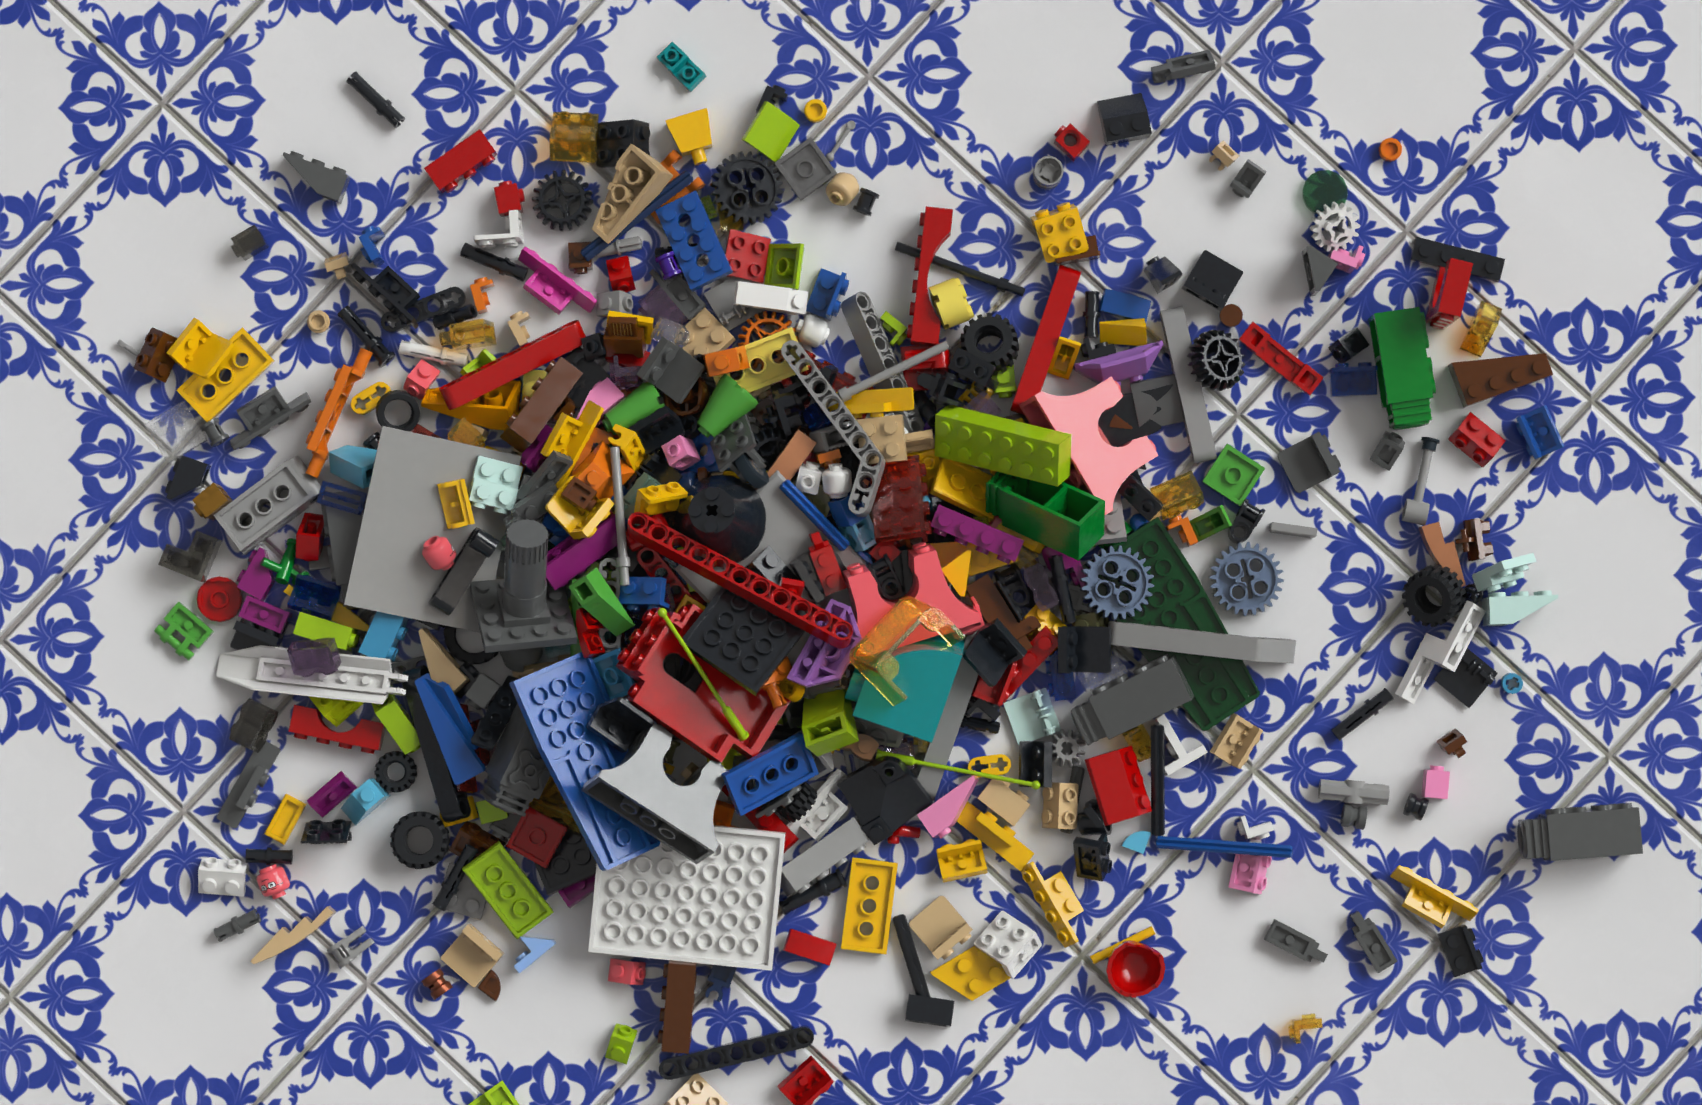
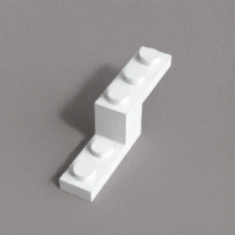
[1395,601,1486,704]

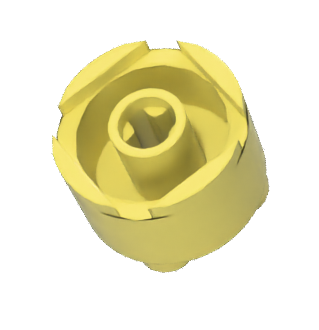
[928,278,974,330]

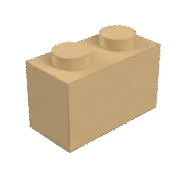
[977,779,1030,826]

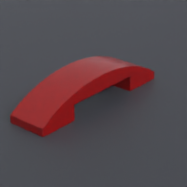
[1238,321,1324,396]

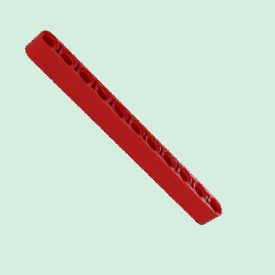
[627,512,853,649]

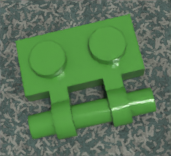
[154,602,214,661]

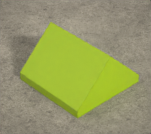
[764,243,804,290]

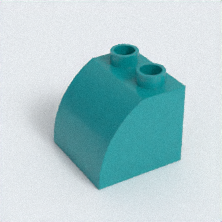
[845,634,965,743]

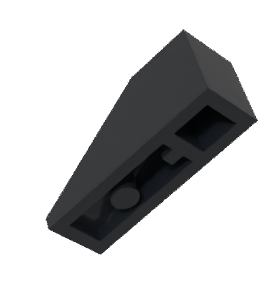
[1144,256,1182,294]

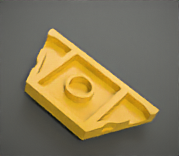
[930,945,1011,1001]

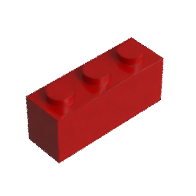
[424,129,498,193]

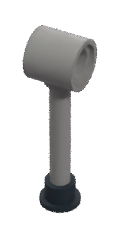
[1402,437,1440,526]

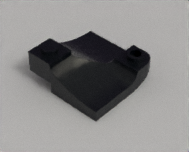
[837,756,933,845]

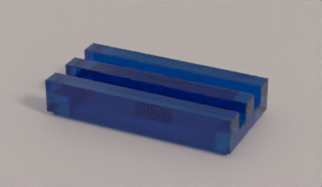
[316,481,367,516]

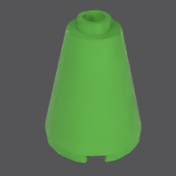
[697,374,758,438]
[602,382,665,435]

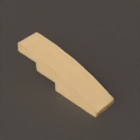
[251,906,336,964]

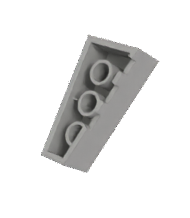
[780,817,869,896]

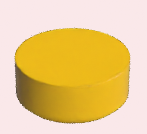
[804,99,827,123]

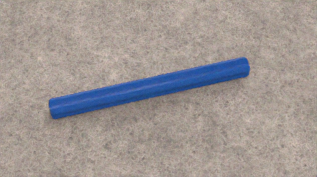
[1156,836,1293,858]

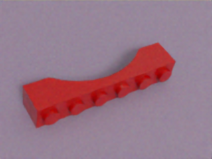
[907,206,953,347]

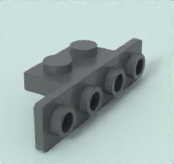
[229,386,311,450]
[217,739,281,829]

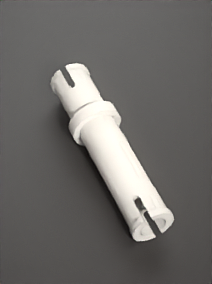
[399,340,469,367]

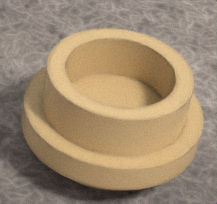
[307,310,330,333]

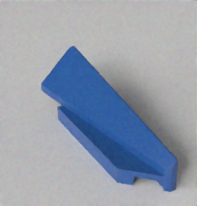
[415,673,486,785]

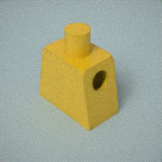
[665,108,712,165]

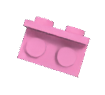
[1328,245,1365,273]
[1228,854,1272,894]

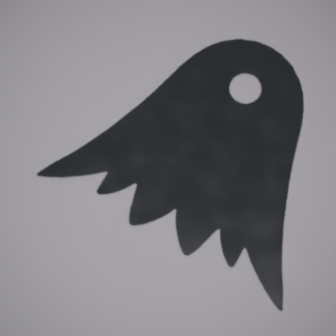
[1098,384,1173,484]

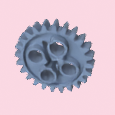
[1209,542,1284,616]
[1079,546,1154,620]

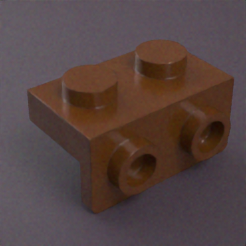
[133,327,177,383]

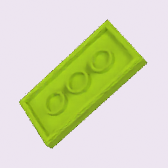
[462,841,554,939]

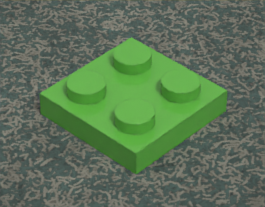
[1202,444,1265,507]

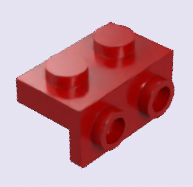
[1448,412,1506,467]
[971,662,1018,706]
[777,1056,834,1105]

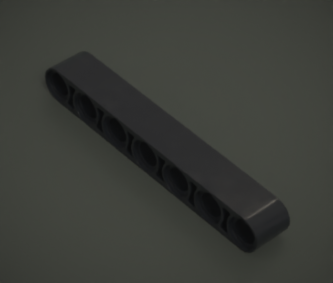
[402,665,471,823]
[659,1025,814,1080]

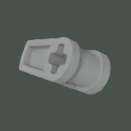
[327,926,375,969]

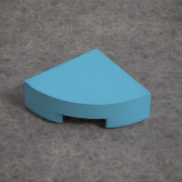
[1121,831,1151,854]

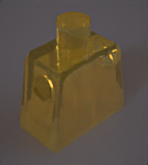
[439,319,497,350]

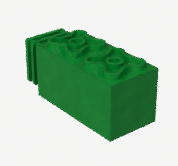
[1368,307,1436,430]
[985,472,1105,561]

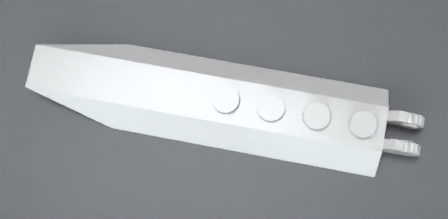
[216,645,408,704]

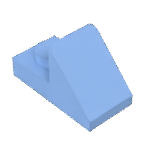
[514,936,556,973]

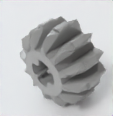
[1052,729,1086,768]

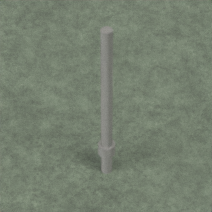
[828,341,950,407]
[610,447,631,586]

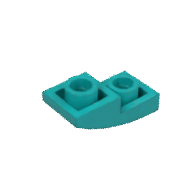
[657,41,707,92]

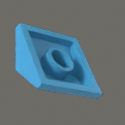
[593,648,635,700]

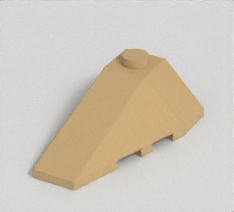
[592,144,674,244]

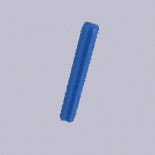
[779,480,850,551]

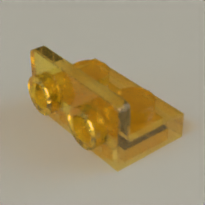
[1150,470,1204,520]

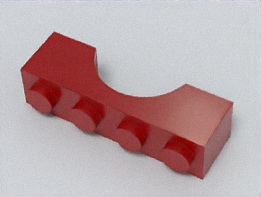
[288,705,386,754]

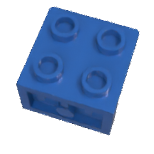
[806,268,849,321]

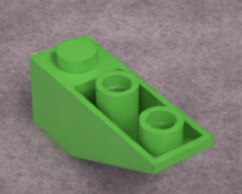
[569,567,635,637]

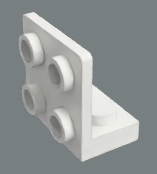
[474,210,524,249]
[974,911,1042,979]

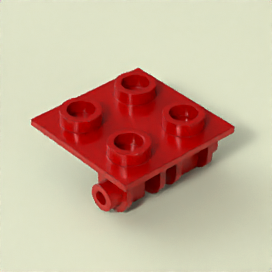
[725,229,771,283]

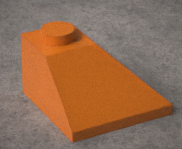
[571,441,635,499]

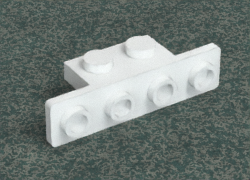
[785,768,848,842]

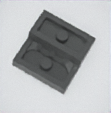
[1130,374,1184,427]

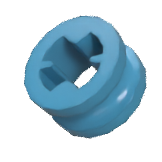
[1501,673,1523,694]

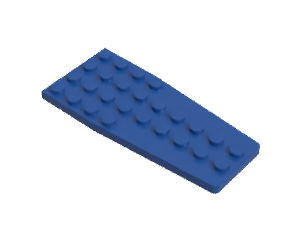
[509,652,660,871]

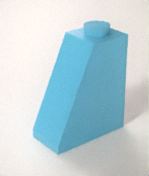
[329,445,377,489]
[341,778,391,826]

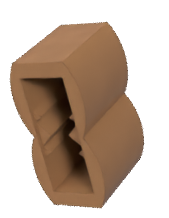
[839,732,879,762]

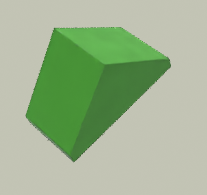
[1190,505,1232,542]

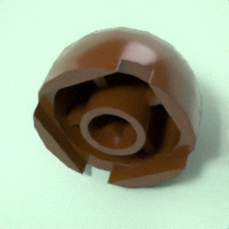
[663,376,710,417]

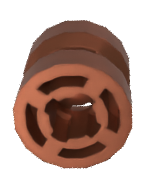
[421,968,453,1000]

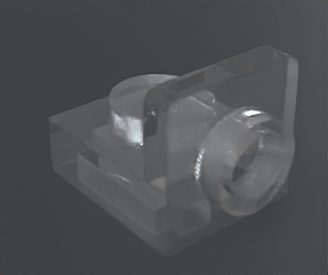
[650,316,689,348]

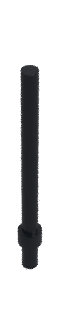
[895,242,1026,297]

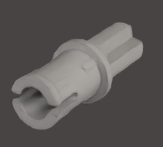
[598,236,642,258]

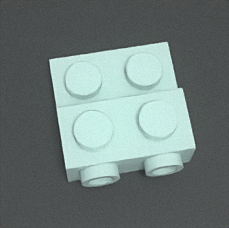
[468,455,523,515]
[1472,553,1536,593]

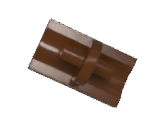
[1455,518,1494,561]

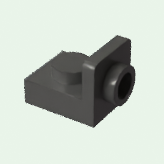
[1370,431,1405,471]

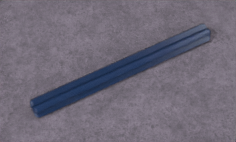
[580,170,694,261]

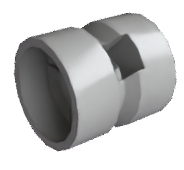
[1033,156,1064,190]

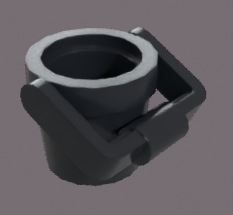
[1077,799,1112,835]

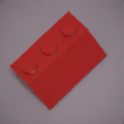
[1085,745,1152,826]

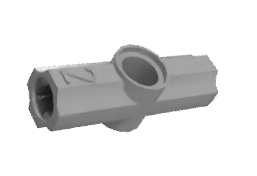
[1318,779,1390,805]

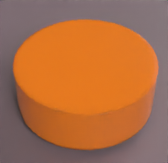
[1378,138,1402,162]

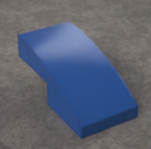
[1099,289,1151,323]

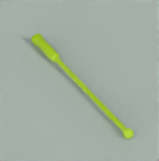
[658,608,749,741]
[876,749,1040,790]

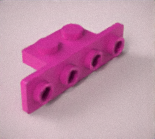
[518,246,597,315]

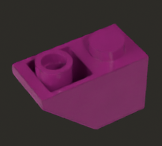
[237,547,275,601]

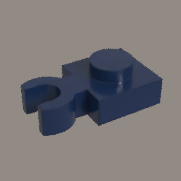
[705,965,737,1002]

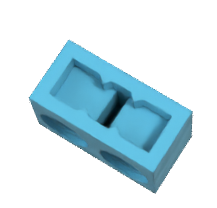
[830,500,881,552]

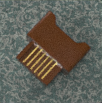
[603,317,646,358]

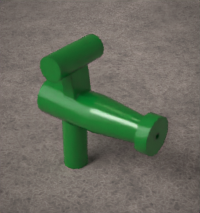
[260,538,310,586]

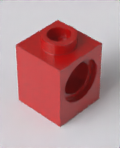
[1054,123,1090,162]

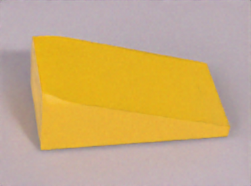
[1099,318,1147,346]

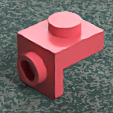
[403,359,440,400]
[608,958,646,985]

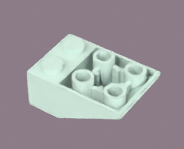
[1482,591,1558,626]

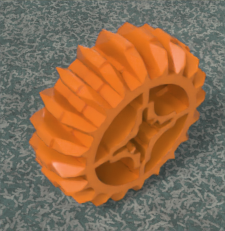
[738,311,798,370]

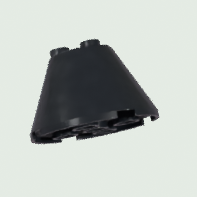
[675,475,766,563]

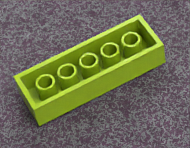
[935,404,1072,487]

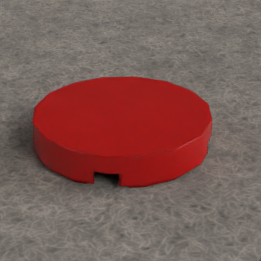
[196,576,243,622]

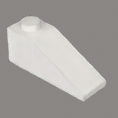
[733,281,808,315]

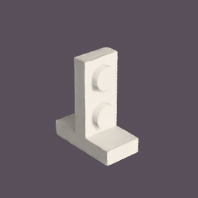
[1155,714,1208,776]

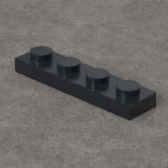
[1410,237,1505,282]

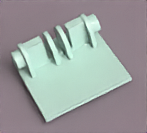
[1003,688,1061,746]

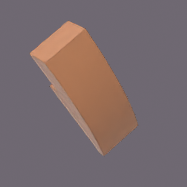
[755,429,817,490]
[1419,522,1466,587]

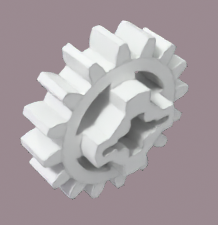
[1310,202,1360,251]

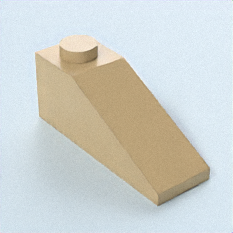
[418,628,470,694]

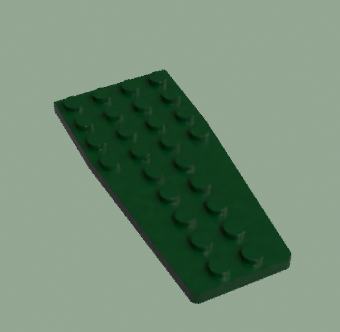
[1082,517,1260,731]

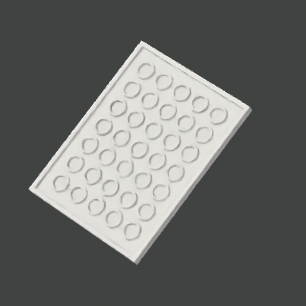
[588,825,786,971]

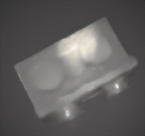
[1076,653,1128,693]

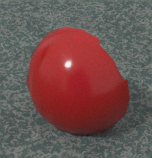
[1106,941,1165,998]

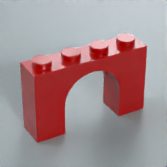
[1425,258,1473,330]

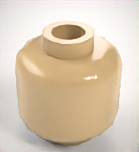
[826,172,859,206]

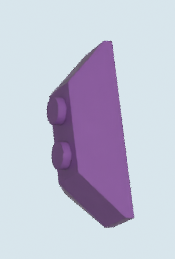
[1073,340,1163,386]
[787,599,862,688]

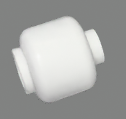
[795,314,830,348]
[822,463,853,498]

